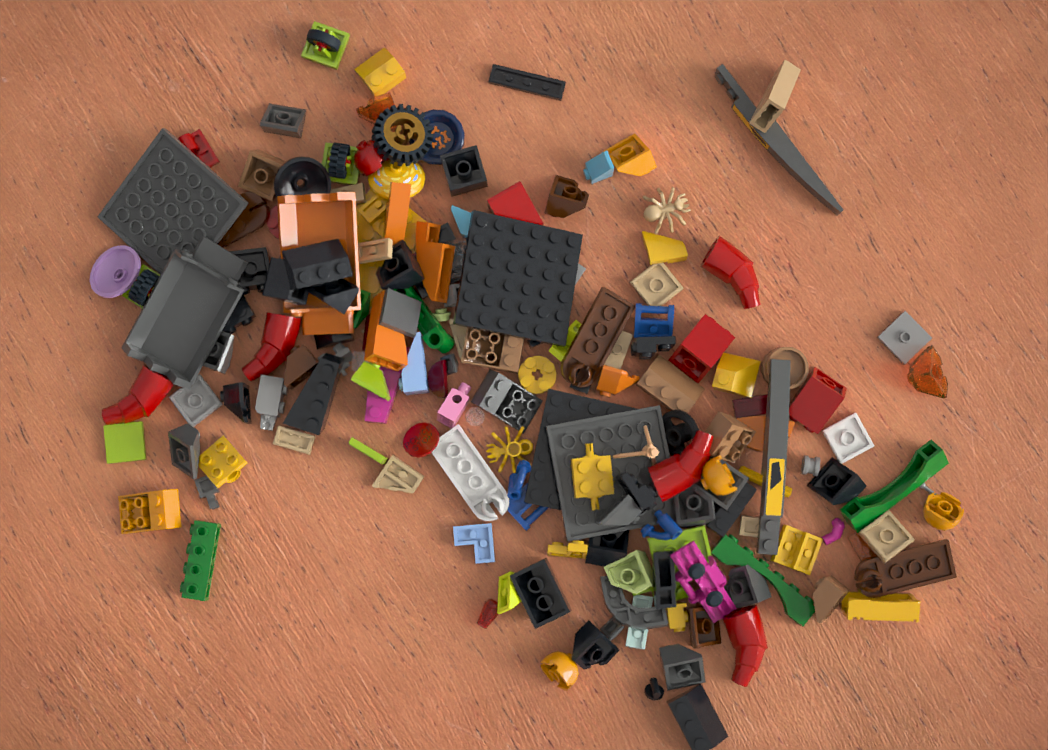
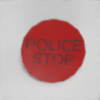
[403,422,439,458]

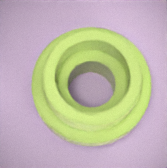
[432,308,451,321]

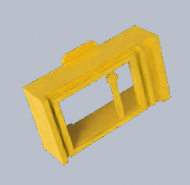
[841,592,920,622]

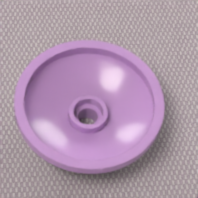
[90,245,141,298]

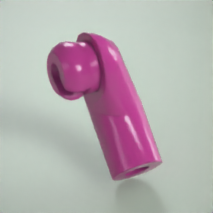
[822,518,845,545]

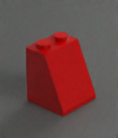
[487,181,544,226]
[669,314,736,383]
[789,367,847,434]

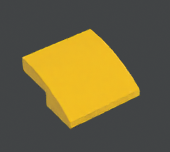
[358,194,413,239]
[770,524,823,575]

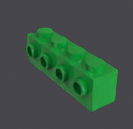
[180,520,221,601]

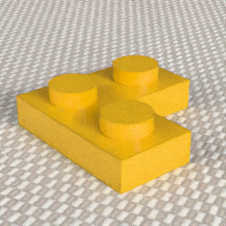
[547,541,588,559]

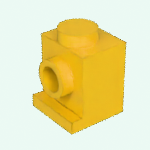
[666,602,688,632]

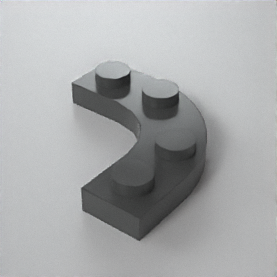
[600,576,668,630]

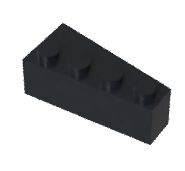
[283,353,345,435]

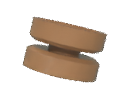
[761,347,809,389]

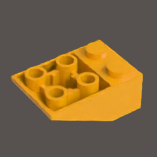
[118,489,181,534]

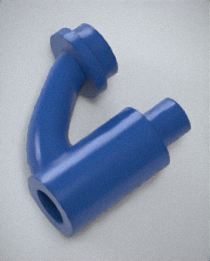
[507,460,531,500]
[640,510,683,540]

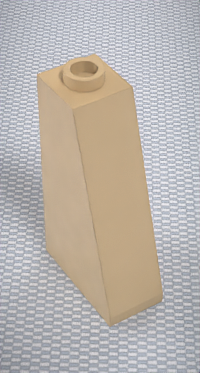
[749,60,801,133]

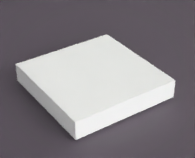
[822,412,874,463]

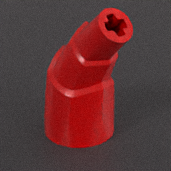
[701,236,760,309]
[242,312,302,382]
[102,364,174,425]
[648,430,714,502]
[722,604,768,687]

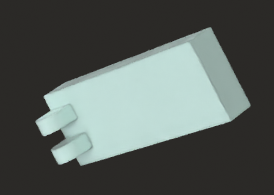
[625,595,653,650]

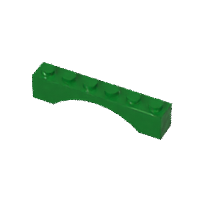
[840,440,949,533]
[711,534,815,627]

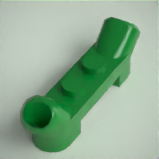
[392,286,455,354]

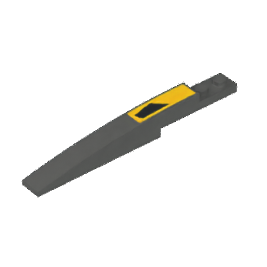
[715,64,844,216]
[757,359,791,555]

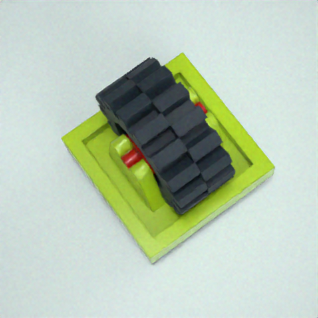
[322,142,360,185]
[122,264,160,308]

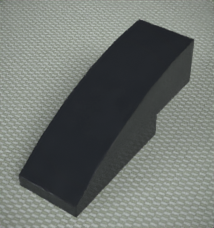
[653,550,676,609]

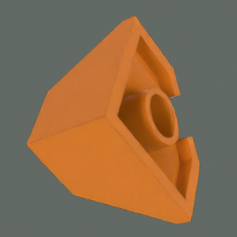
[596,365,640,398]

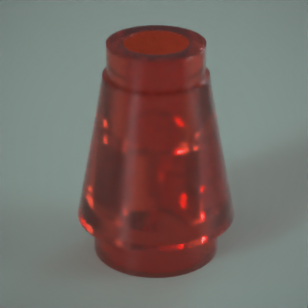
[477,598,499,629]

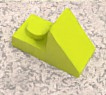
[497,571,521,614]

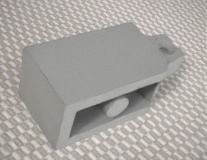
[255,375,288,431]

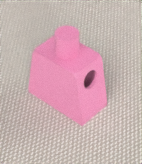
[437,382,471,429]

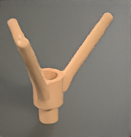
[613,425,659,465]

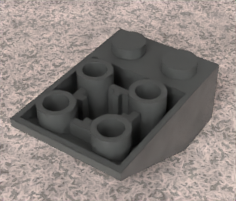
[471,369,543,434]

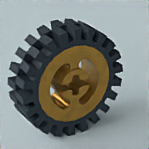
[372,104,433,166]

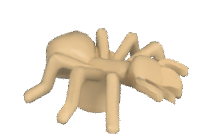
[643,187,691,234]

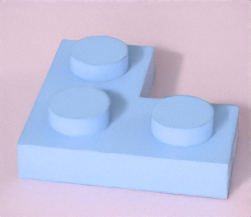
[453,523,495,564]

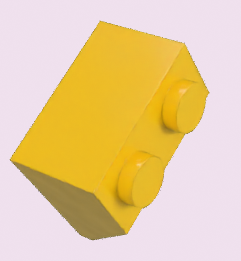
[354,48,407,100]

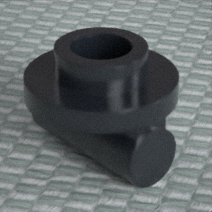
[644,678,664,700]

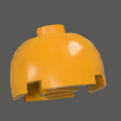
[701,455,737,496]
[923,492,964,531]
[540,651,579,691]

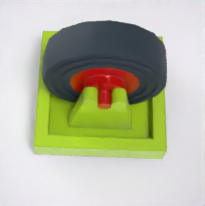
[301,21,350,70]

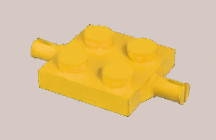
[571,443,614,510]

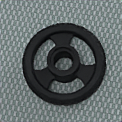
[662,410,699,456]

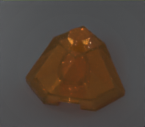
[356,92,397,129]
[907,345,948,399]

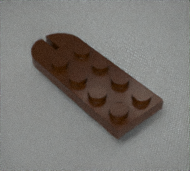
[218,192,270,248]
[561,287,635,387]
[854,539,957,598]

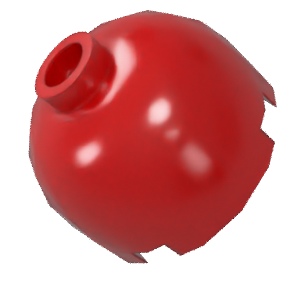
[354,139,389,176]

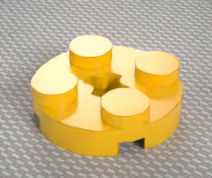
[518,356,557,394]

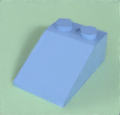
[399,332,429,396]

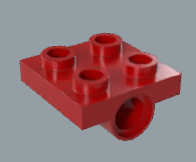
[178,129,220,168]

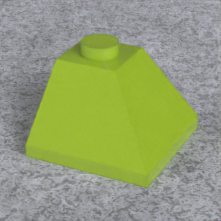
[351,361,391,401]

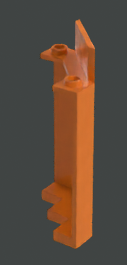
[277,192,361,335]

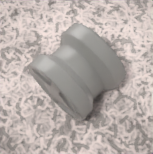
[801,455,820,476]

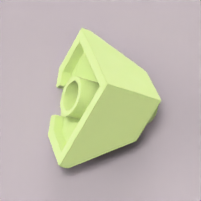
[604,550,653,594]

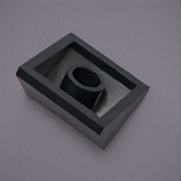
[306,278,359,314]

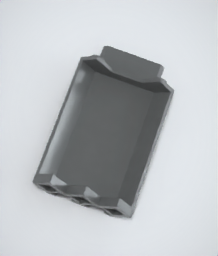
[121,235,248,390]

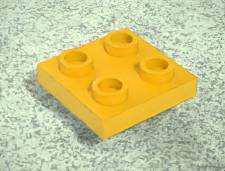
[198,435,247,488]

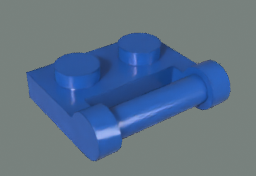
[634,303,674,338]
[508,483,551,531]

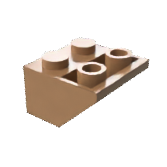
[705,412,756,463]

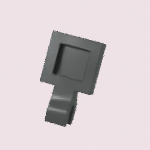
[194,476,220,510]

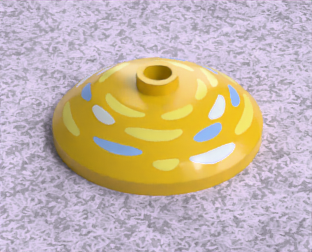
[368,159,425,200]

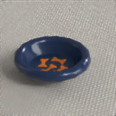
[409,109,465,165]

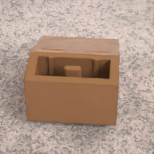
[461,327,524,374]

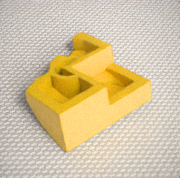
[642,231,688,265]

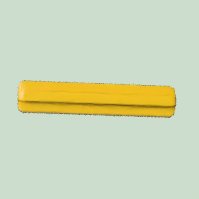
[738,466,792,498]

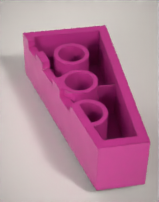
[365,347,411,424]

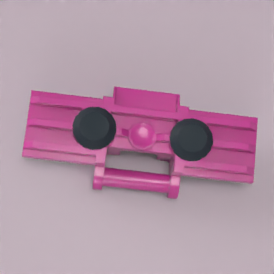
[670,540,737,623]

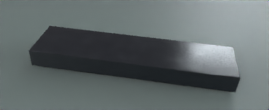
[488,64,566,101]

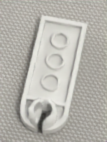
[432,424,509,522]

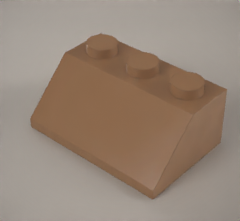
[636,355,705,413]

